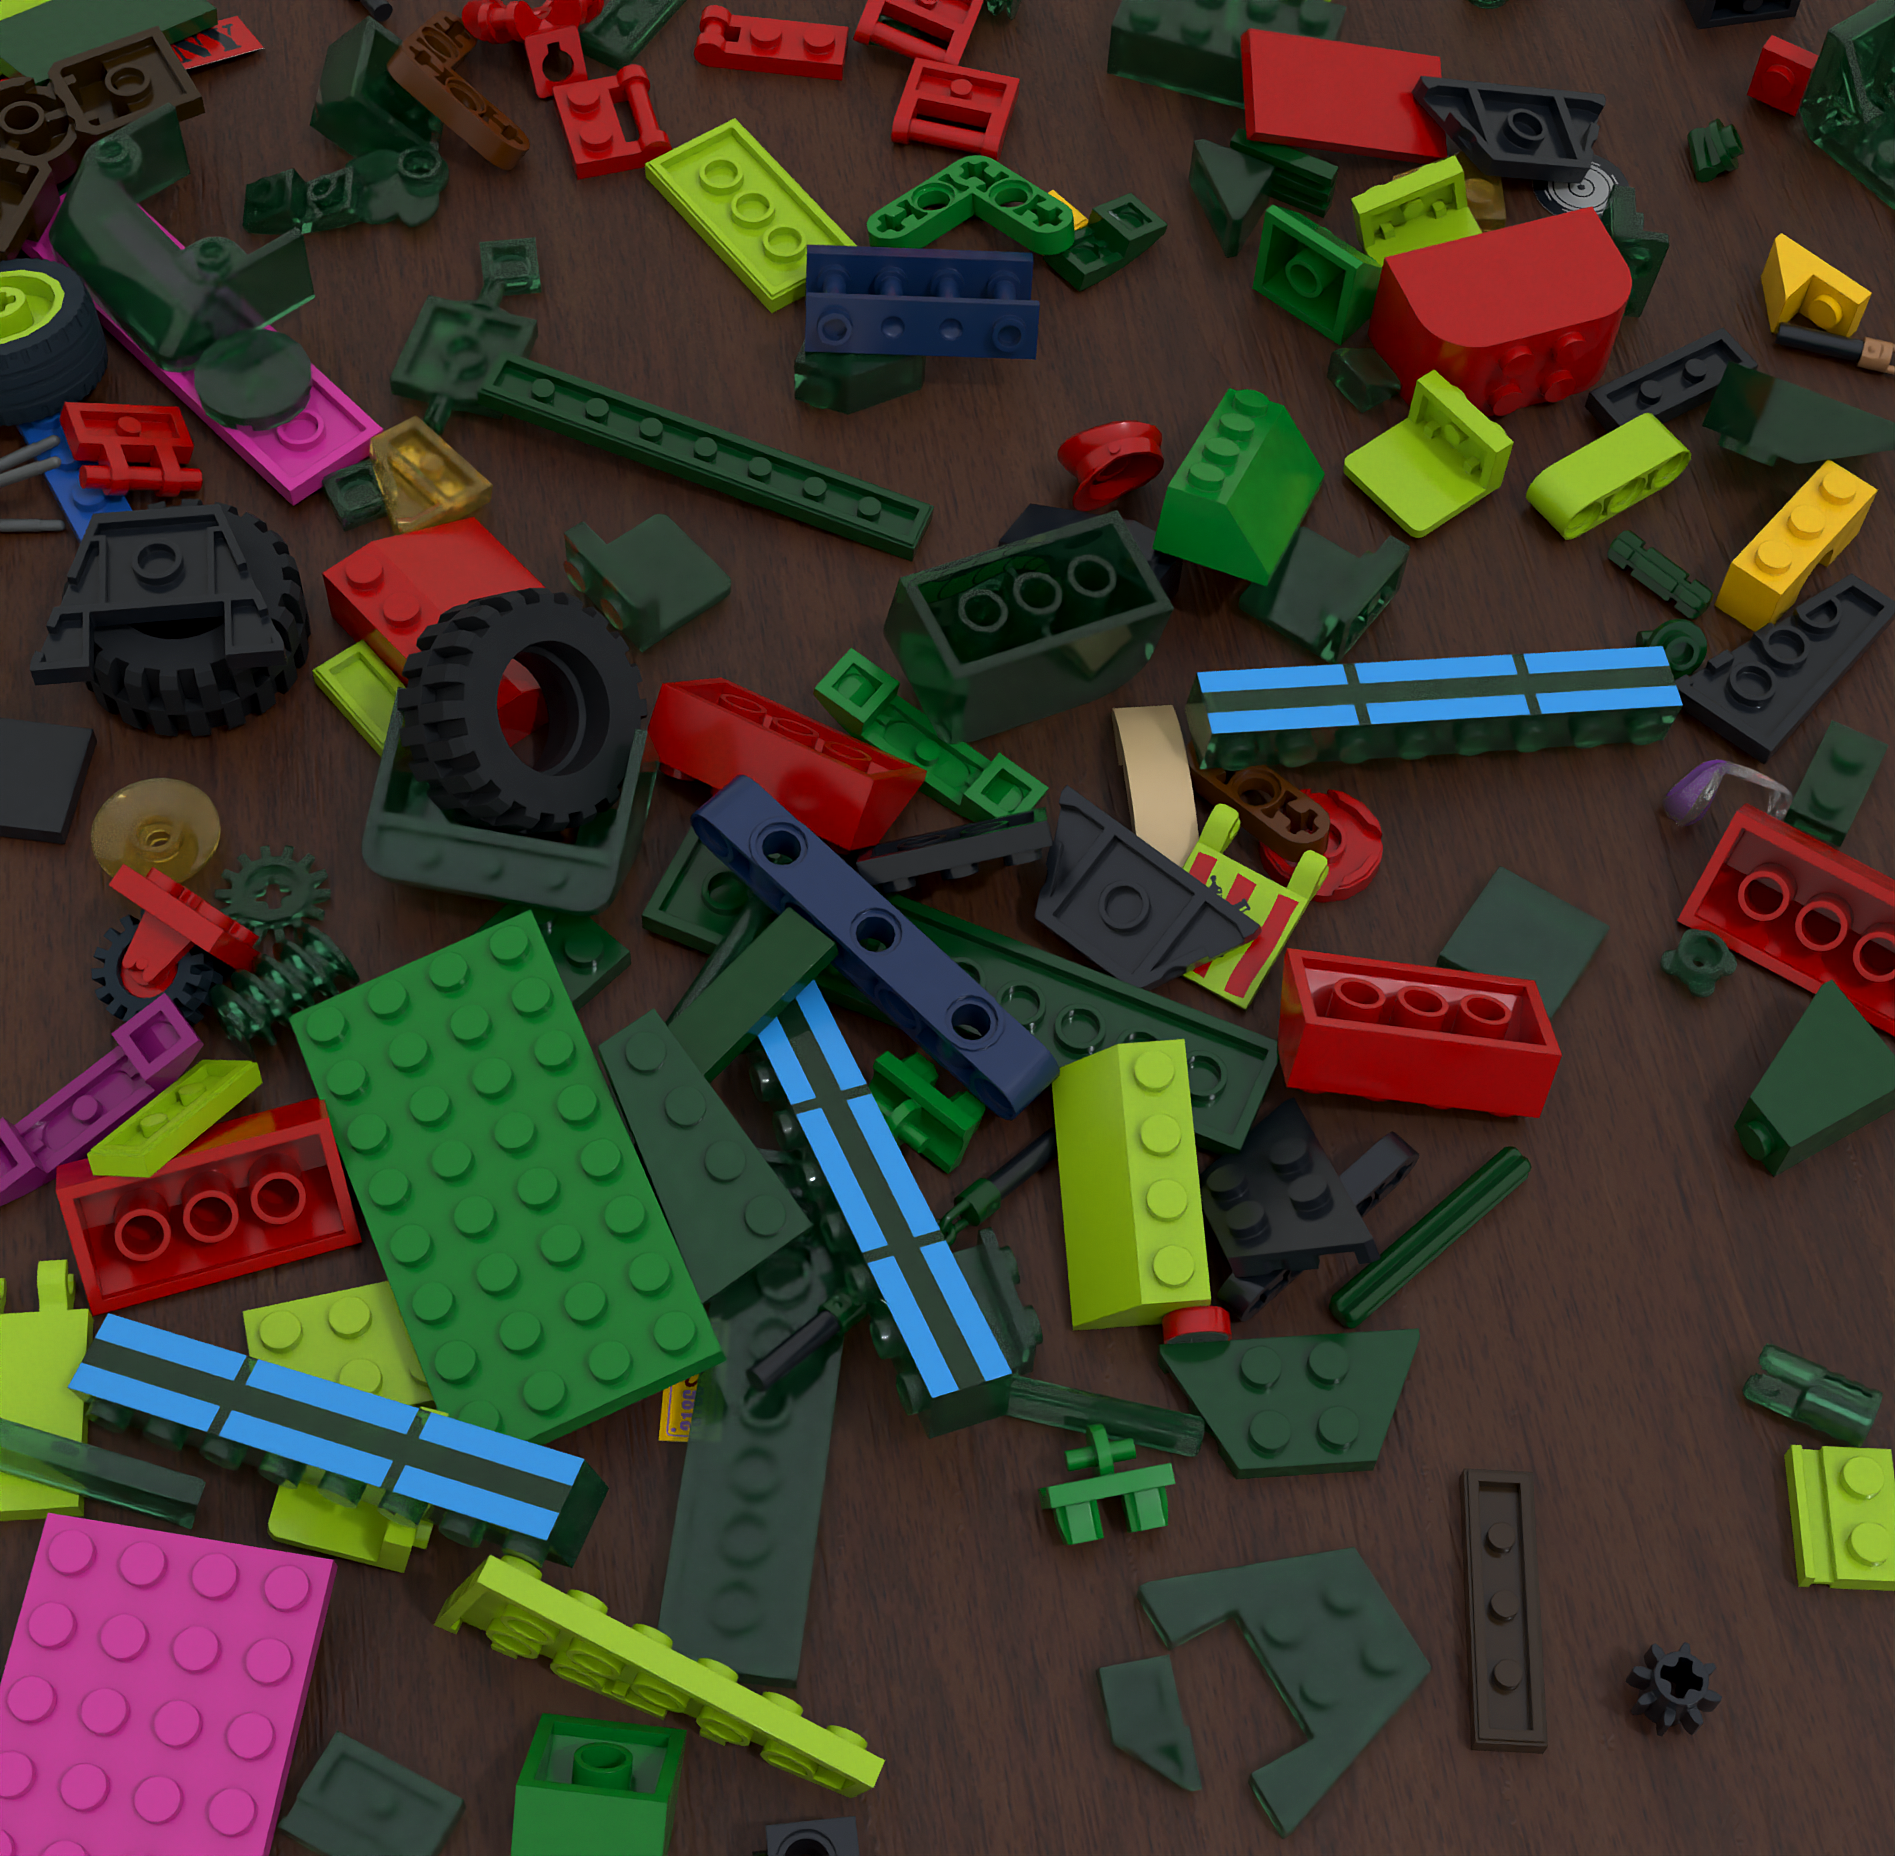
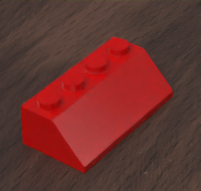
[642,677,927,855]
[1677,803,1895,1036]
[1277,948,1562,1118]
[55,1097,362,1316]

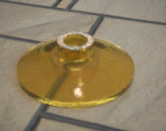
[91,778,221,883]

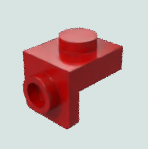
[1747,35,1821,116]

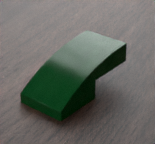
[1043,193,1168,292]

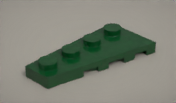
[598,1008,813,1306]

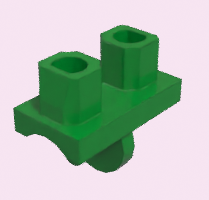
[862,1051,985,1174]
[1038,1423,1176,1545]

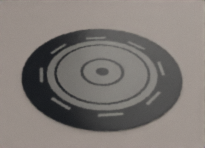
[1533,154,1630,222]

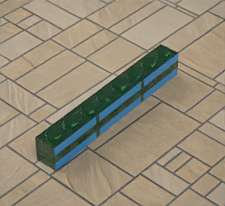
[1185,646,1683,771]
[739,979,1013,1439]
[67,1313,609,1569]

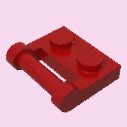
[853,0,984,66]
[891,57,1020,162]
[552,64,672,180]

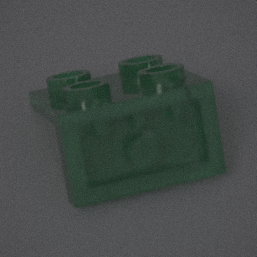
[1238,527,1411,665]

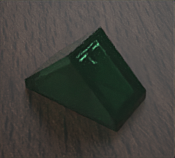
[1188,139,1275,258]

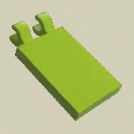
[0,1259,94,1521]

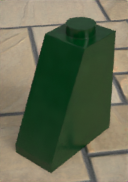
[1734,980,1895,1177]

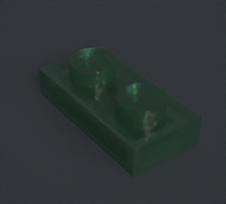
[1783,720,1889,847]

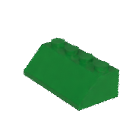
[1152,388,1325,587]

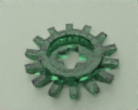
[215,845,331,945]

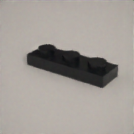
[1585,327,1758,433]

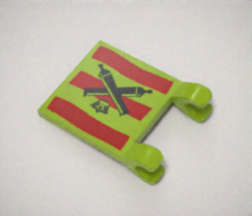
[1181,803,1329,1012]

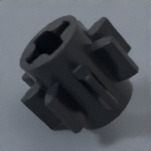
[1626,1642,1722,1737]

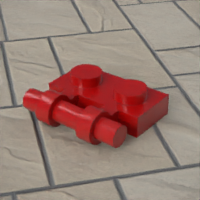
[59,402,203,497]

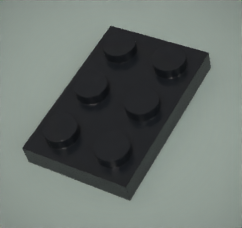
[856,807,1053,894]

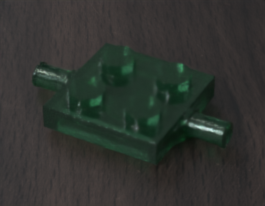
[389,276,538,436]

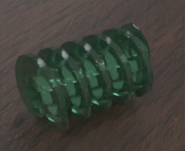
[209,923,361,1060]

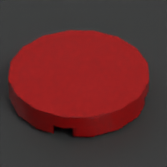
[1258,788,1383,903]

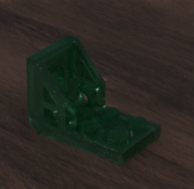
[1799,0,1895,210]

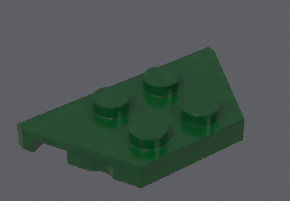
[1157,1328,1420,1479]

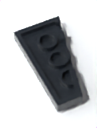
[1669,573,1895,765]

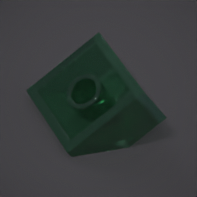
[310,16,444,162]

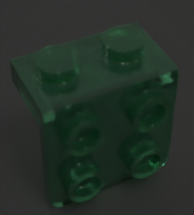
[563,514,731,652]

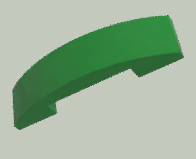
[813,648,1049,822]

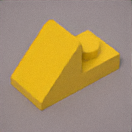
[1761,233,1872,337]

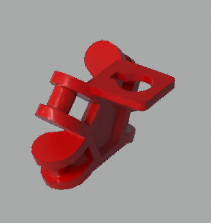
[462,0,604,98]

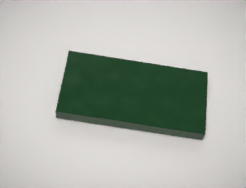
[0,0,218,87]

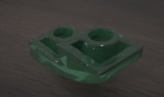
[242,165,365,235]

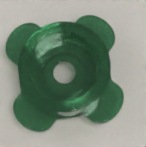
[1660,929,1737,998]

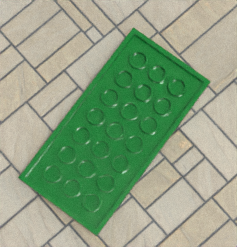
[289,910,727,1480]

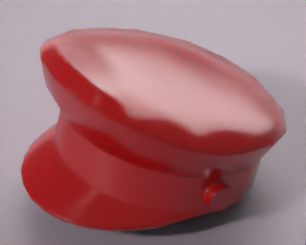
[1057,420,1164,511]

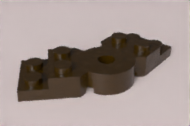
[0,26,206,262]

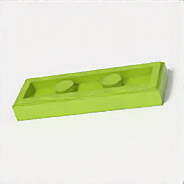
[87,1060,263,1178]

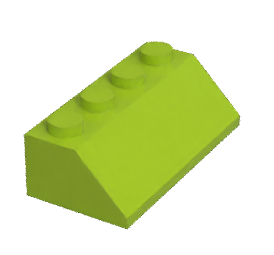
[1051,1039,1211,1331]

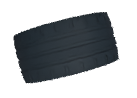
[0,258,108,426]

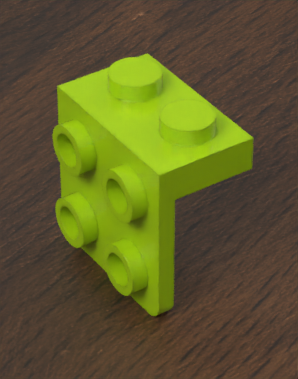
[1351,155,1482,266]
[1343,369,1514,538]
[267,1405,454,1573]

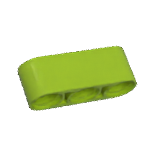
[1526,413,1691,540]

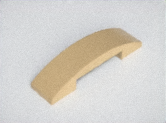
[1111,705,1199,868]

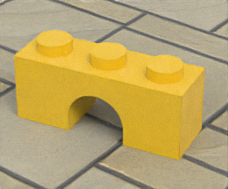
[1714,459,1878,632]

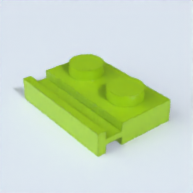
[1784,1445,1895,1591]

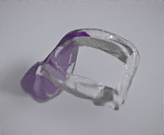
[1662,759,1793,827]

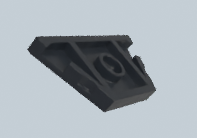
[1412,76,1606,184]
[1035,785,1262,991]
[1199,1097,1381,1278]

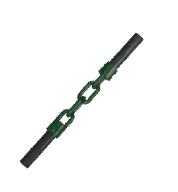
[746,1128,1057,1393]

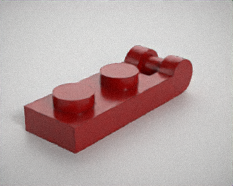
[694,5,849,81]

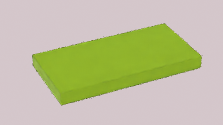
[645,118,857,313]

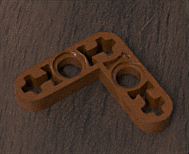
[387,10,530,170]
[1185,686,1330,863]

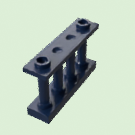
[805,244,1040,360]

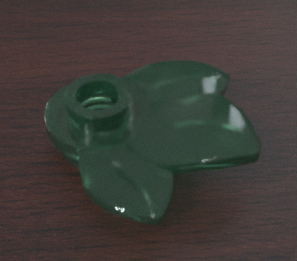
[345,145,450,227]

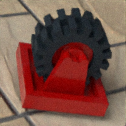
[91,863,272,1024]

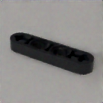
[1217,1131,1419,1322]

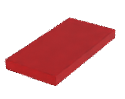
[1240,28,1447,164]

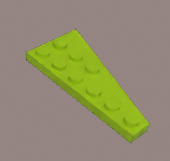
[434,1555,885,1798]

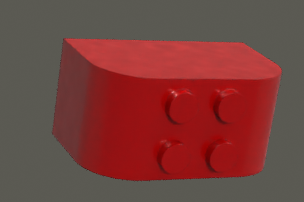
[1367,206,1632,417]

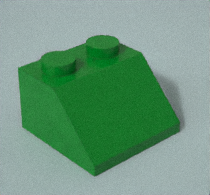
[1252,205,1382,346]
[511,1713,687,1856]

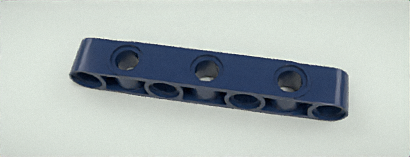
[690,775,1060,1121]

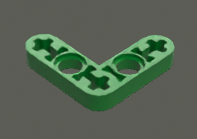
[867,155,1075,255]

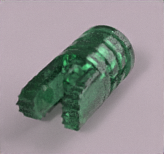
[1742,1343,1883,1448]

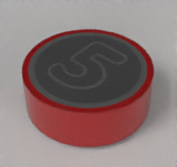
[1162,1306,1232,1344]

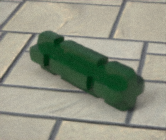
[1607,530,1714,620]

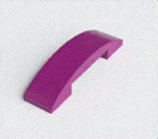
[0,993,204,1206]

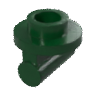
[1687,118,1744,182]
[1636,619,1707,679]

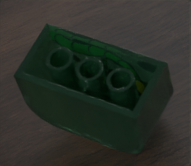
[883,510,1174,744]

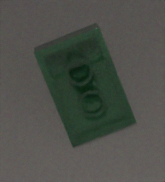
[1702,361,1895,467]

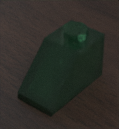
[794,340,926,415]

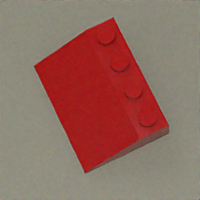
[322,517,549,747]

